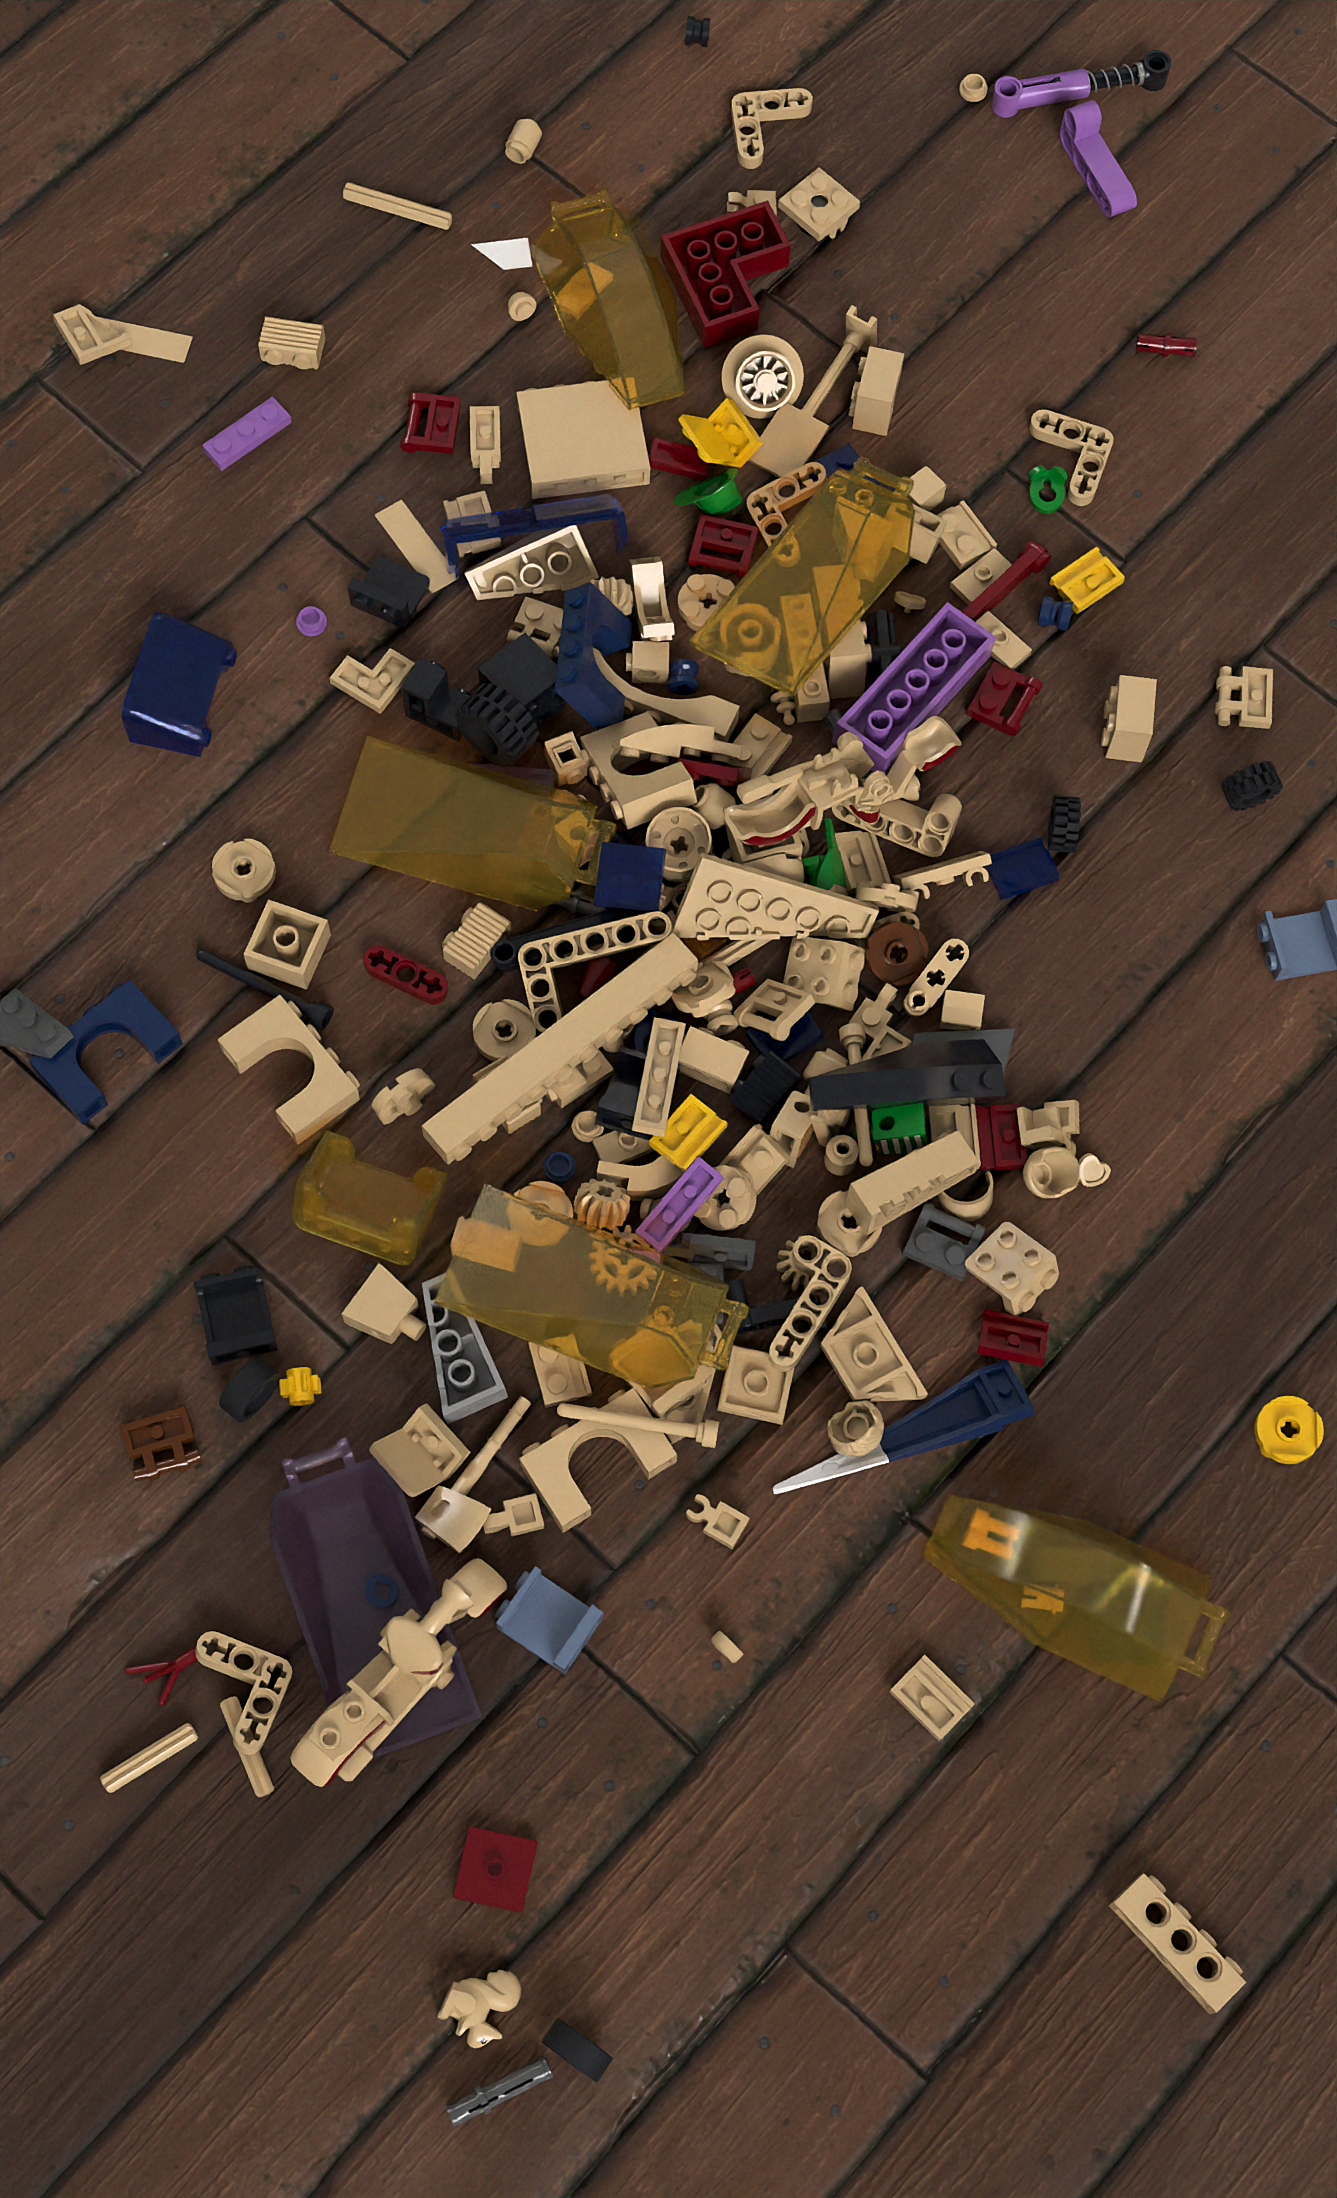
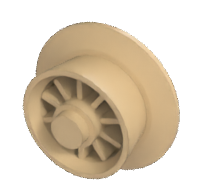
[721,334,804,419]

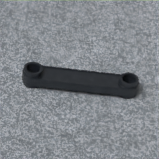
[491,904,641,972]

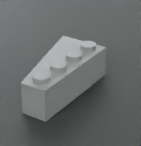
[422,1270,508,1425]

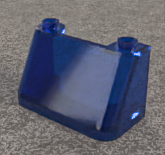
[122,611,237,757]

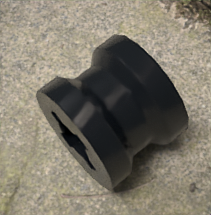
[685,16,711,47]

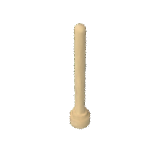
[839,1023,873,1166]
[557,1403,719,1448]

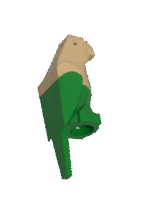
[803,818,848,938]

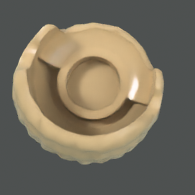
[1023,1146,1080,1198]

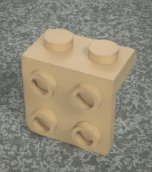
[783,936,865,1011]
[965,1222,1059,1316]
[369,1403,471,1497]

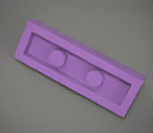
[202,396,292,471]
[635,1156,724,1254]

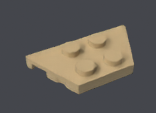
[820,1286,928,1402]

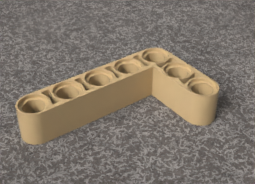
[518,911,673,1032]

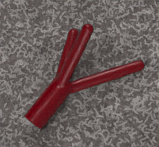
[125,1644,197,1706]

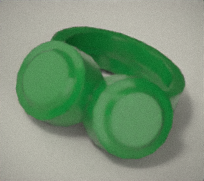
[1028,465,1068,514]

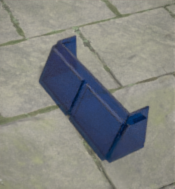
[440,494,628,579]

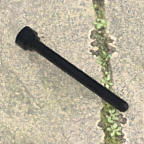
[196,949,334,1030]

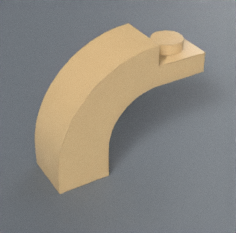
[629,556,674,642]
[597,1155,684,1201]

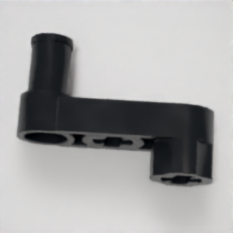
[724,1279,828,1334]

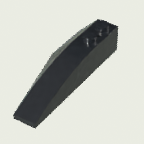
[808,1039,1006,1111]

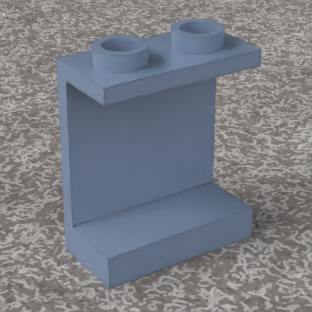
[1257,899,1337,981]
[495,1566,604,1675]

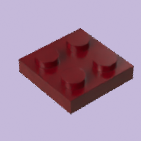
[677,758,752,786]

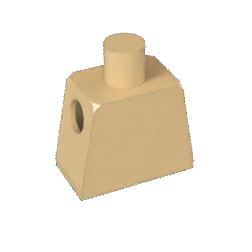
[342,1264,427,1344]

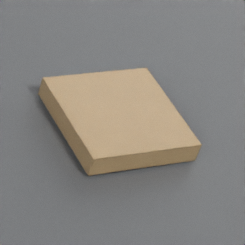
[717,1345,794,1425]

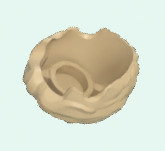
[828,1400,884,1457]

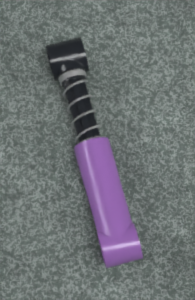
[991,50,1172,118]

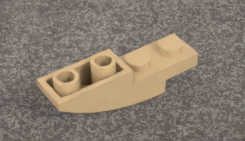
[612,724,742,764]

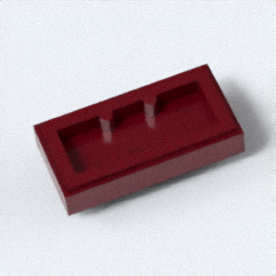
[649,437,709,481]

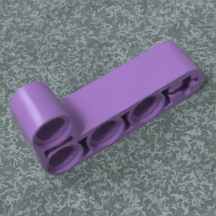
[1060,100,1137,218]

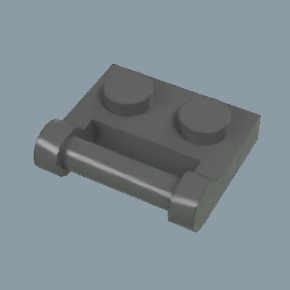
[902,1201,986,1281]

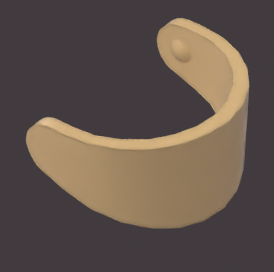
[938,1171,993,1222]

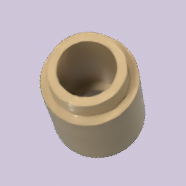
[505,119,542,164]
[824,1135,859,1176]

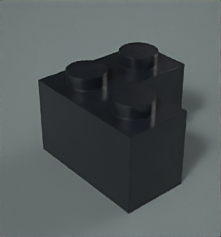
[401,658,471,742]

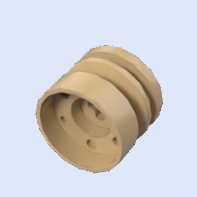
[645,807,713,883]

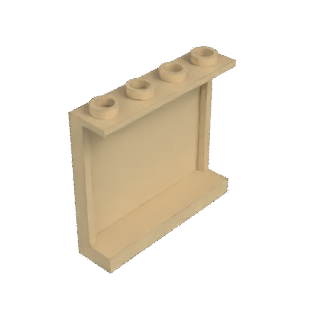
[517,377,650,499]

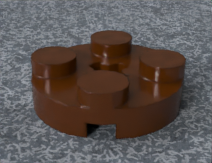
[864,921,929,986]

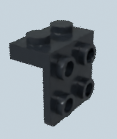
[348,557,430,629]

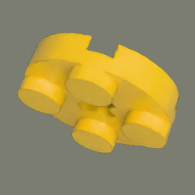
[1254,1396,1324,1464]

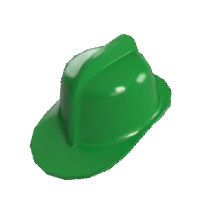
[673,468,742,515]

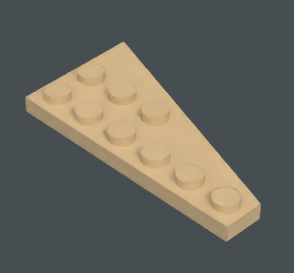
[671,853,879,940]

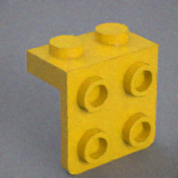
[678,398,763,468]

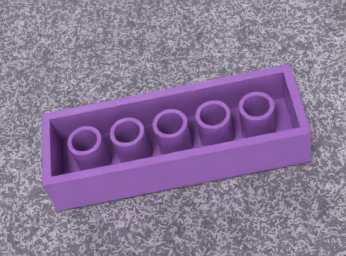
[832,602,997,773]

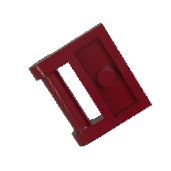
[400,392,461,454]
[688,514,759,579]
[966,662,1043,736]

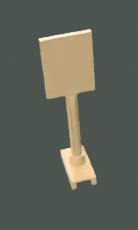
[748,305,877,478]

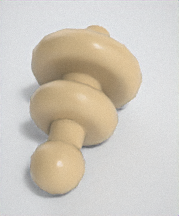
[771,684,796,725]

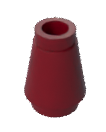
[576,956,617,1000]

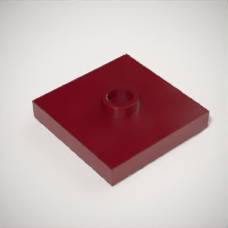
[453,1827,538,1913]

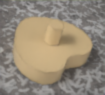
[894,591,926,613]
[1078,1153,1111,1187]

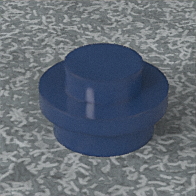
[543,1151,576,1184]

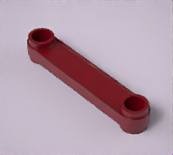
[962,540,1052,622]

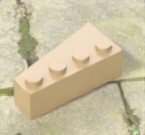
[812,565,872,699]
[845,1130,979,1236]

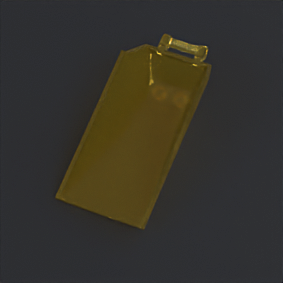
[689,456,915,697]
[329,736,617,911]
[434,1184,750,1390]

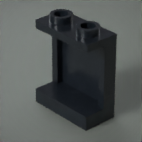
[194,1265,278,1365]

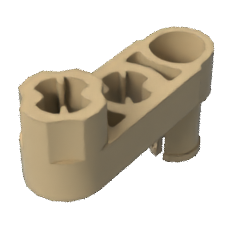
[903,939,969,1017]

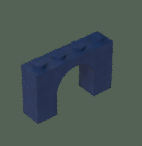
[554,582,632,730]
[29,979,183,1125]

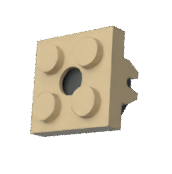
[778,167,860,241]

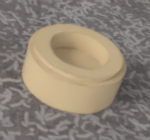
[711,1630,744,1663]

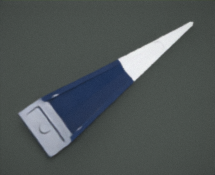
[773,1360,1034,1494]

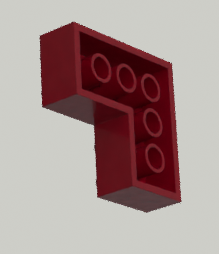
[660,200,791,348]

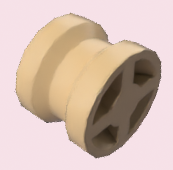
[702,999,738,1036]

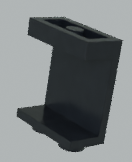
[595,1046,681,1141]

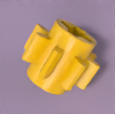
[279,1367,322,1406]

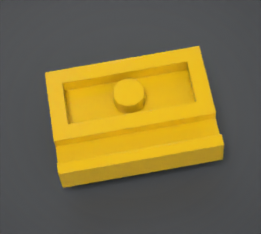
[1049,547,1125,614]
[649,1094,728,1173]

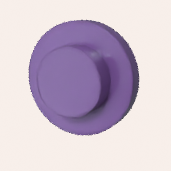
[296,606,327,636]

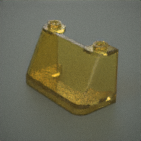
[292,1130,448,1265]

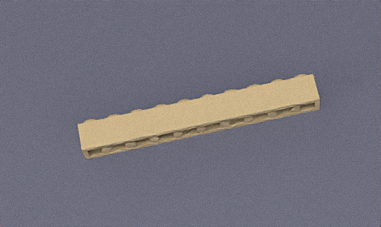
[422,933,698,1164]

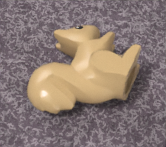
[437,1970,521,2048]

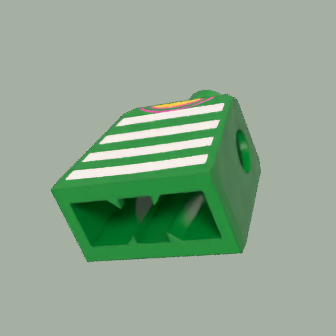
[854,1103,929,1155]

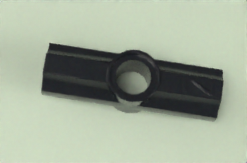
[867,610,901,683]

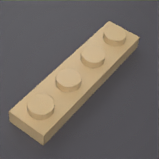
[632,1017,686,1137]

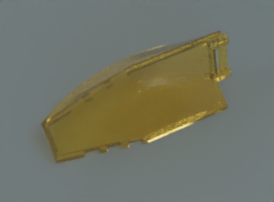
[531,188,685,410]
[922,1494,1231,1702]

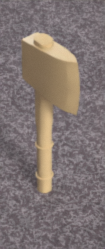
[415,1396,531,1553]

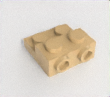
[545,1049,614,1108]

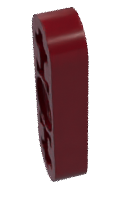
[363,945,449,1005]

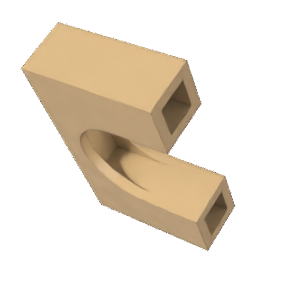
[579,712,697,829]
[218,995,360,1145]
[519,1388,677,1533]

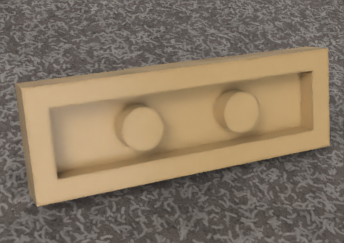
[893,851,992,899]

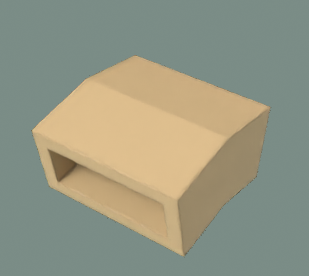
[939,990,985,1031]

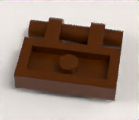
[120,1406,202,1482]

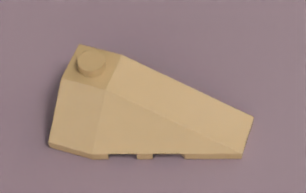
[464,514,599,600]

